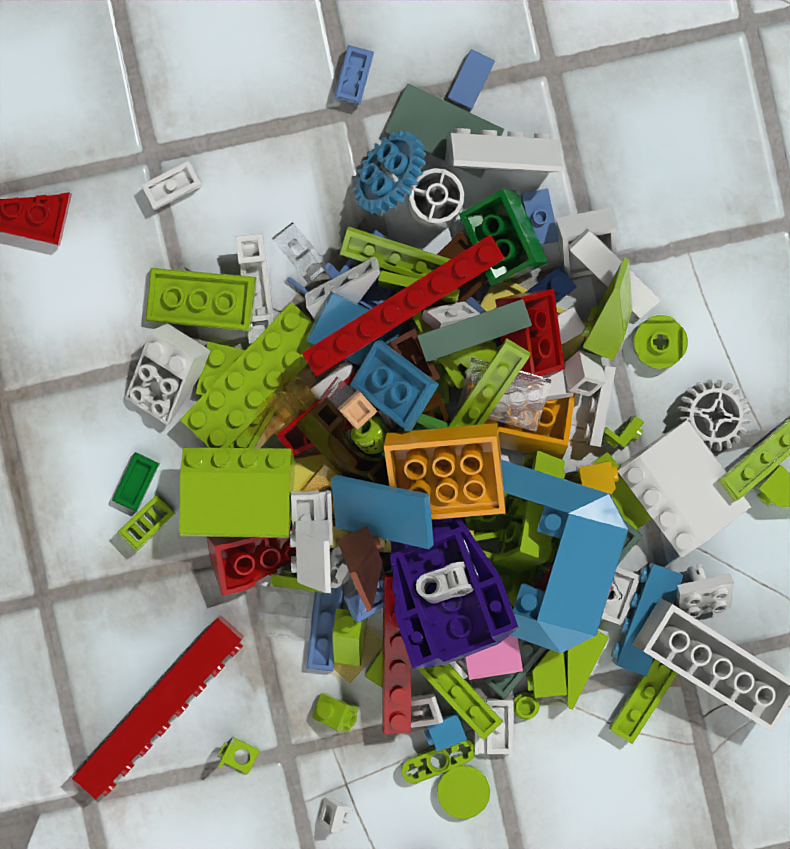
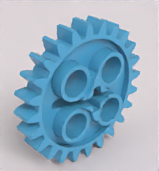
[353,130,426,215]

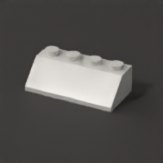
[445,128,562,173]

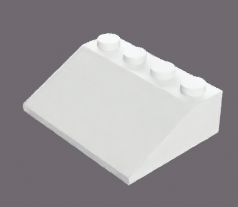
[617,419,751,558]

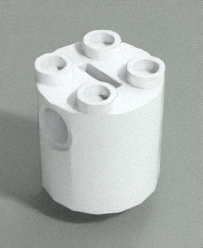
[409,168,464,230]

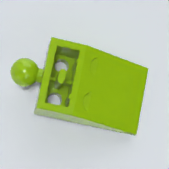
[582,257,632,361]

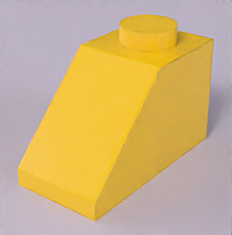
[576,461,619,495]

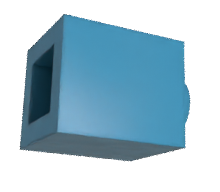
[424,710,467,751]

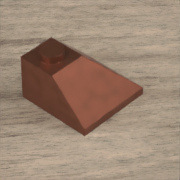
[337,526,383,612]

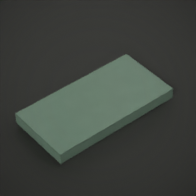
[385,84,504,178]

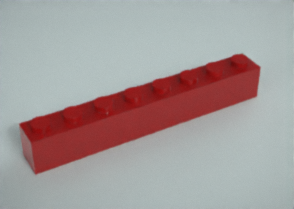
[302,235,505,376]
[72,615,244,800]

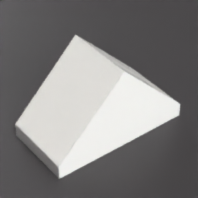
[411,690,443,728]

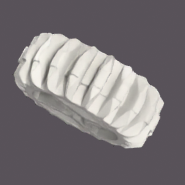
[677,379,751,451]

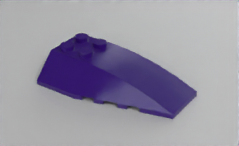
[389,517,519,669]

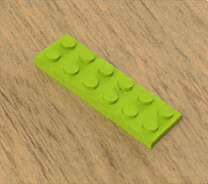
[180,302,314,448]

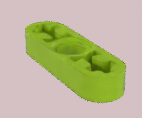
[402,738,475,783]

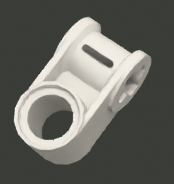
[416,562,474,603]

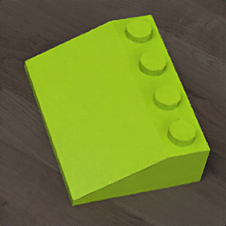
[179,447,295,538]

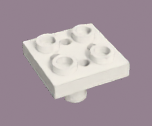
[676,564,734,618]
[602,567,641,626]

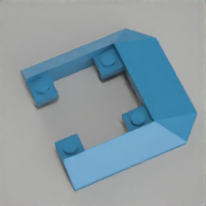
[501,459,629,653]

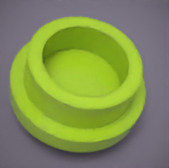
[513,692,540,720]

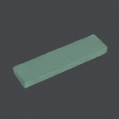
[418,299,532,362]

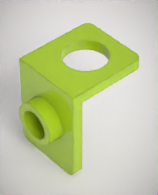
[217,737,260,774]

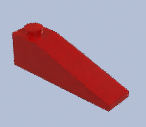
[206,523,296,596]

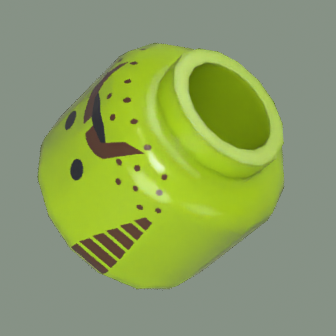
[351,415,390,454]

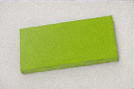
[145,268,257,331]

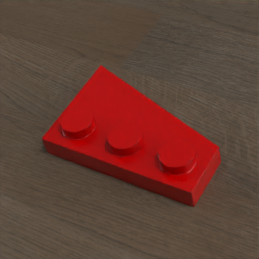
[0,192,72,246]

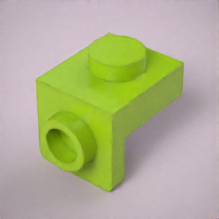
[603,416,644,448]
[311,693,359,731]

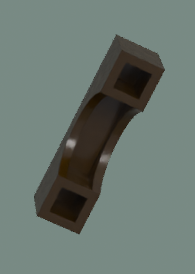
[295,397,389,486]

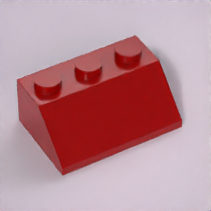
[495,289,565,380]

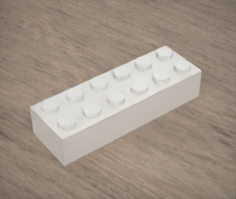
[632,598,790,732]

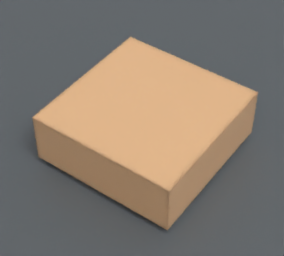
[337,390,378,430]

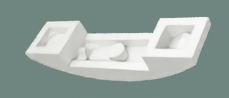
[235,233,274,344]

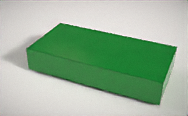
[112,452,160,512]

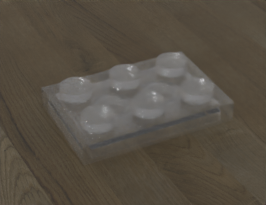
[457,357,551,432]

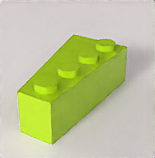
[493,450,565,573]

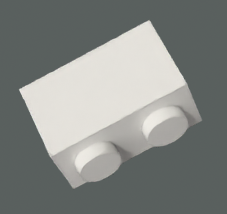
[556,208,617,278]
[290,520,331,593]

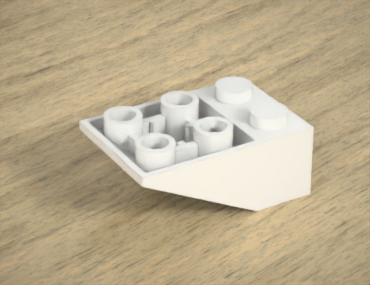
[125,323,211,425]

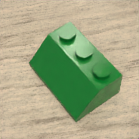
[459,189,548,286]

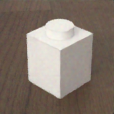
[564,350,606,397]

